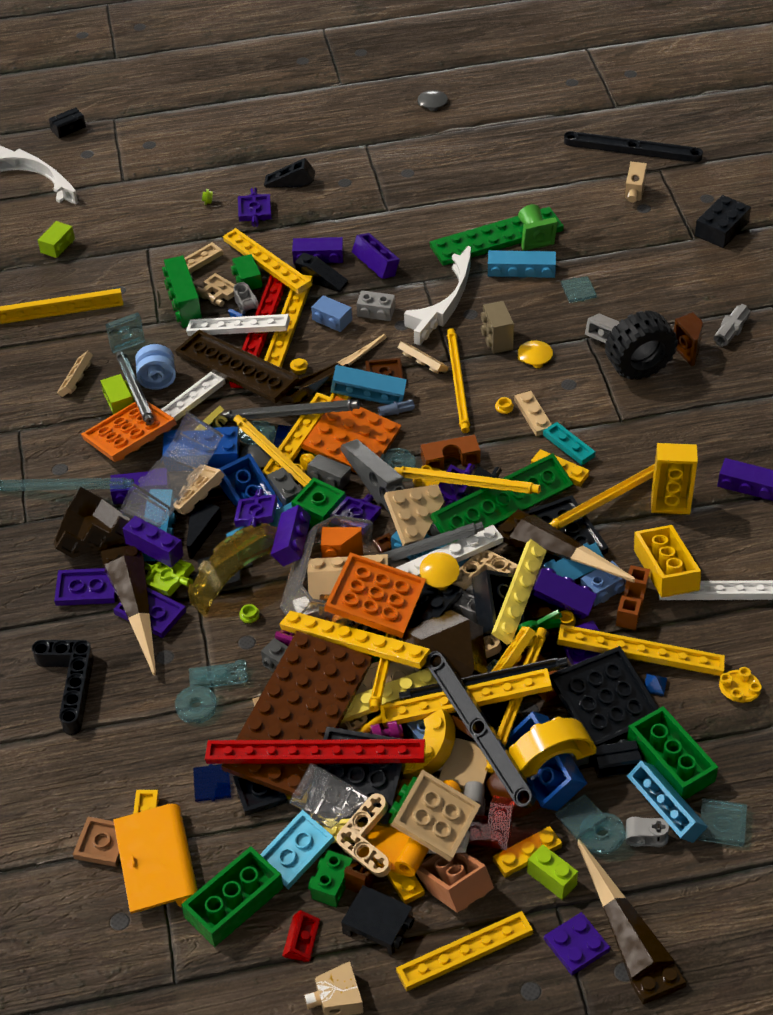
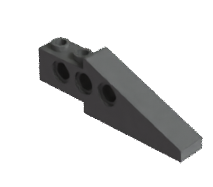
[340,439,406,516]

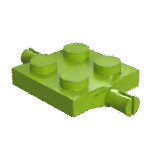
[144,560,195,597]

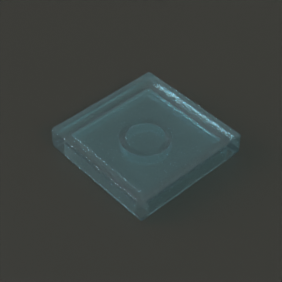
[106,312,145,353]
[698,798,747,847]

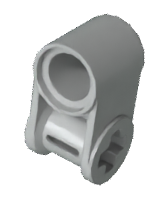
[234,282,259,314]
[451,591,477,623]
[464,781,486,819]
[625,817,669,847]

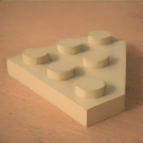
[173,464,225,515]
[384,484,444,546]

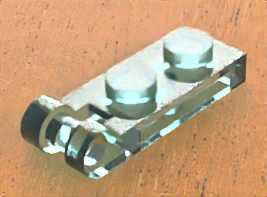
[189,660,248,690]

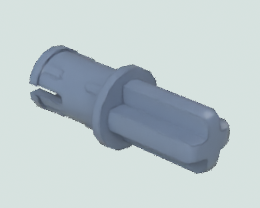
[378,400,415,417]

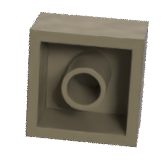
[481,301,514,354]

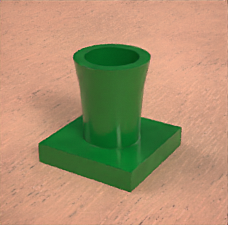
[291,477,346,533]

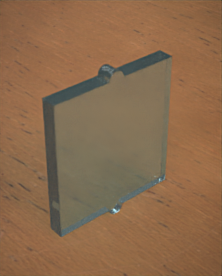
[561,276,597,303]
[555,794,607,839]

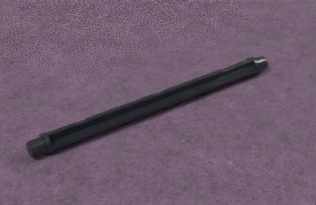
[399,657,568,701]

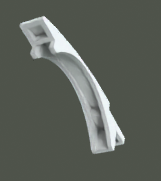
[0,145,78,204]
[404,246,471,345]

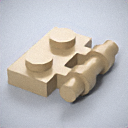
[196,273,235,307]

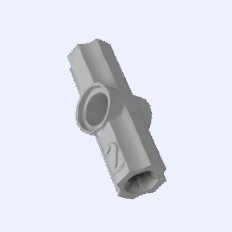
[713,304,750,347]

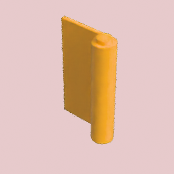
[358,778,462,877]
[113,803,198,914]

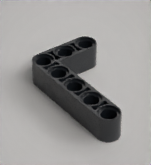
[32,640,94,735]

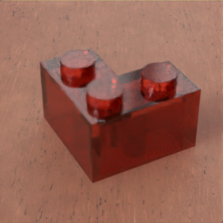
[468,796,516,850]

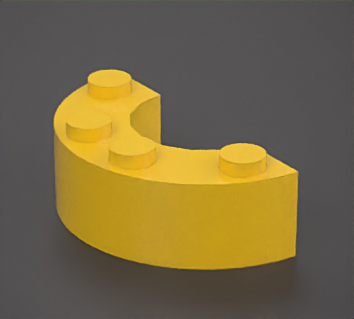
[402,708,455,780]
[508,717,596,778]

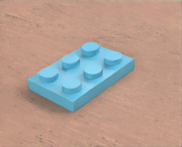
[260,810,335,890]

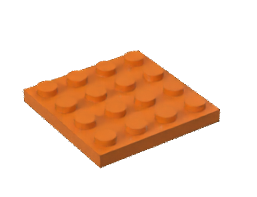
[302,396,401,473]
[81,400,177,462]
[324,552,426,638]

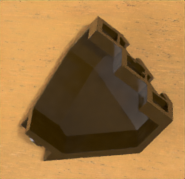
[54,486,131,558]
[398,610,488,678]

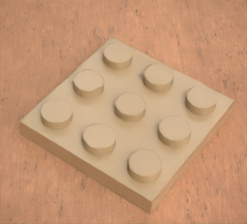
[391,770,481,861]

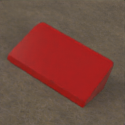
[282,910,320,962]

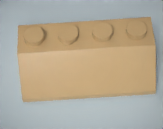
[307,554,389,604]

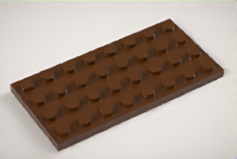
[221,631,373,799]

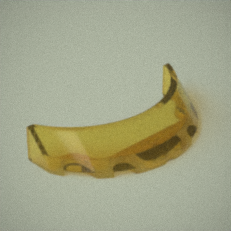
[188,523,277,616]

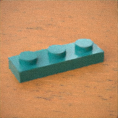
[543,422,596,466]

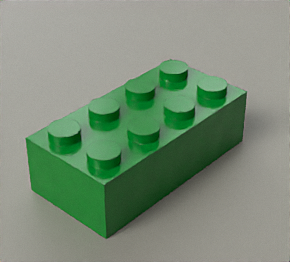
[162,255,202,328]
[627,706,718,800]
[181,846,283,947]

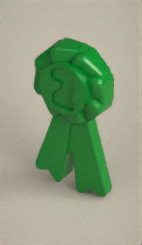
[516,610,563,635]

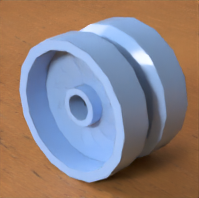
[135,344,176,390]

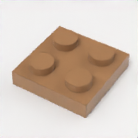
[73,817,120,867]

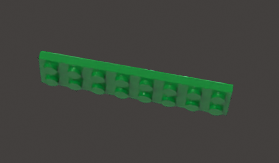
[430,207,564,266]
[430,453,573,544]

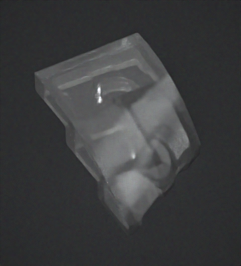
[290,763,369,828]

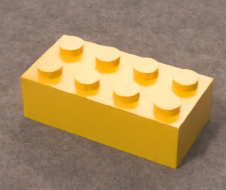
[651,443,698,515]
[634,525,701,598]

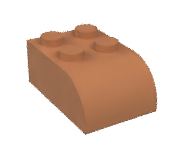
[416,853,494,913]

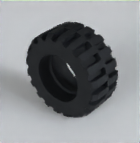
[605,311,678,380]

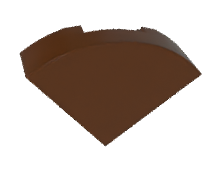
[372,533,391,554]

